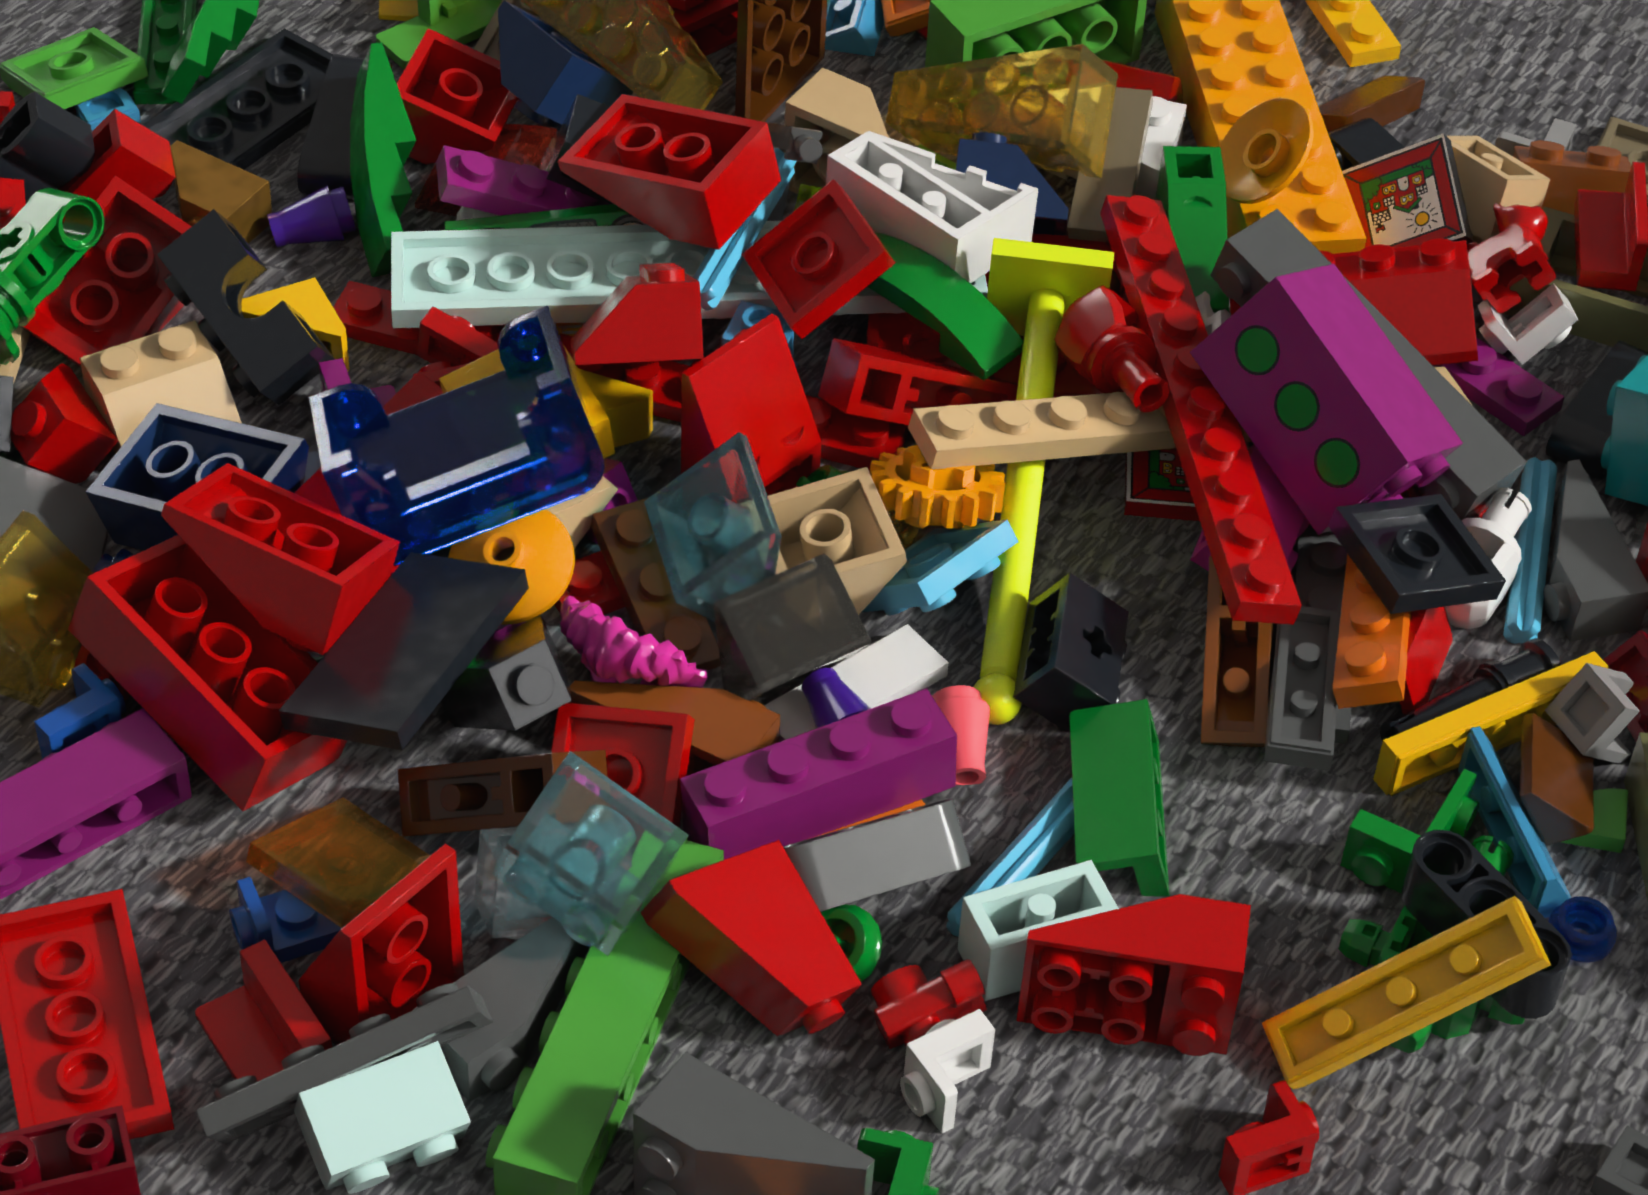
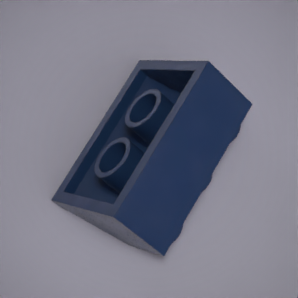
[85,403,309,551]

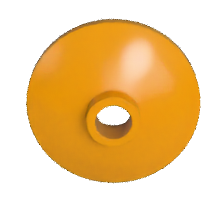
[1220,98,1314,204]
[448,502,575,625]

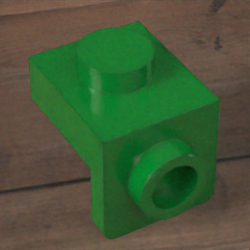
[857,1128,939,1195]

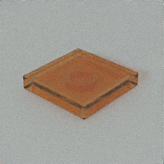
[246,797,431,928]

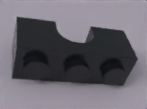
[157,209,335,405]

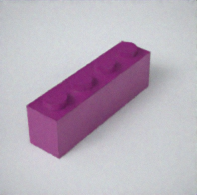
[680,688,957,860]
[0,708,192,900]

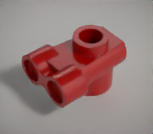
[871,959,987,1049]

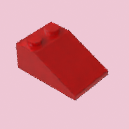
[558,94,781,250]
[20,175,192,367]
[161,463,400,655]
[299,843,464,1045]

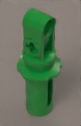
[0,188,105,365]

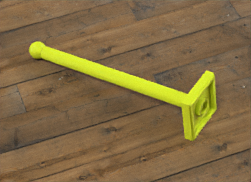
[973,238,1114,725]

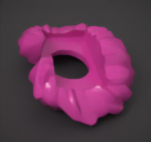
[560,596,708,688]

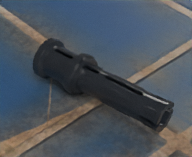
[1380,638,1561,742]

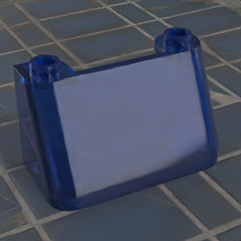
[309,305,605,566]

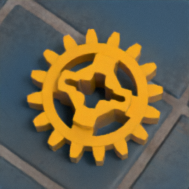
[870,445,1005,529]

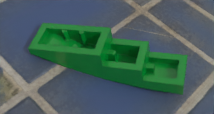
[161,0,259,104]
[350,42,416,277]

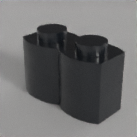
[0,92,95,204]

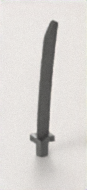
[768,123,823,164]

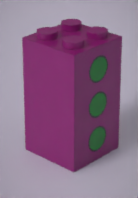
[1190,264,1463,535]

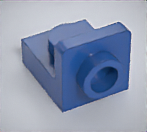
[34,663,127,759]
[229,877,341,963]

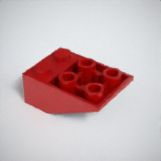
[681,313,821,542]
[1016,894,1251,1056]

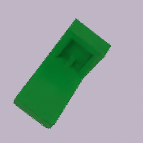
[1340,769,1480,893]

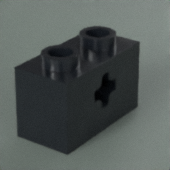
[1013,572,1129,732]

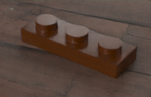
[590,497,723,671]

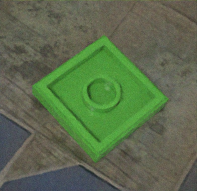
[0,27,149,109]

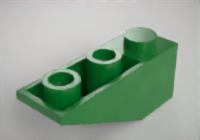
[1155,146,1229,314]

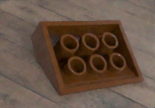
[735,0,827,122]

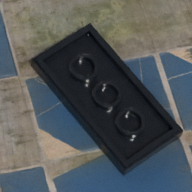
[143,28,333,170]
[279,552,529,750]

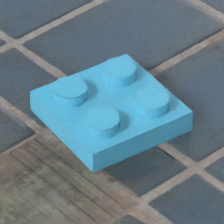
[862,519,1019,616]

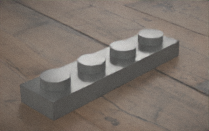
[197,983,493,1144]

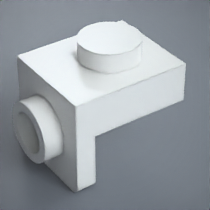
[1478,283,1578,365]
[900,1009,995,1134]

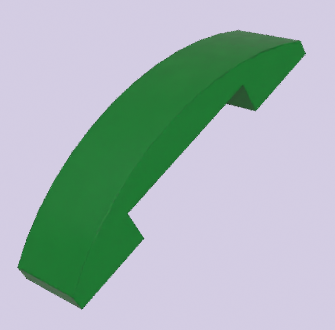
[867,231,1024,381]

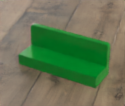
[1069,699,1170,897]

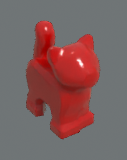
[1467,203,1556,313]

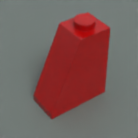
[640,840,862,1037]

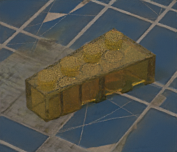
[520,0,723,110]
[886,44,1118,178]

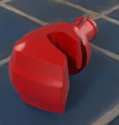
[1054,285,1170,413]

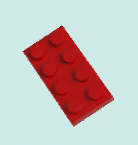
[0,889,174,1140]

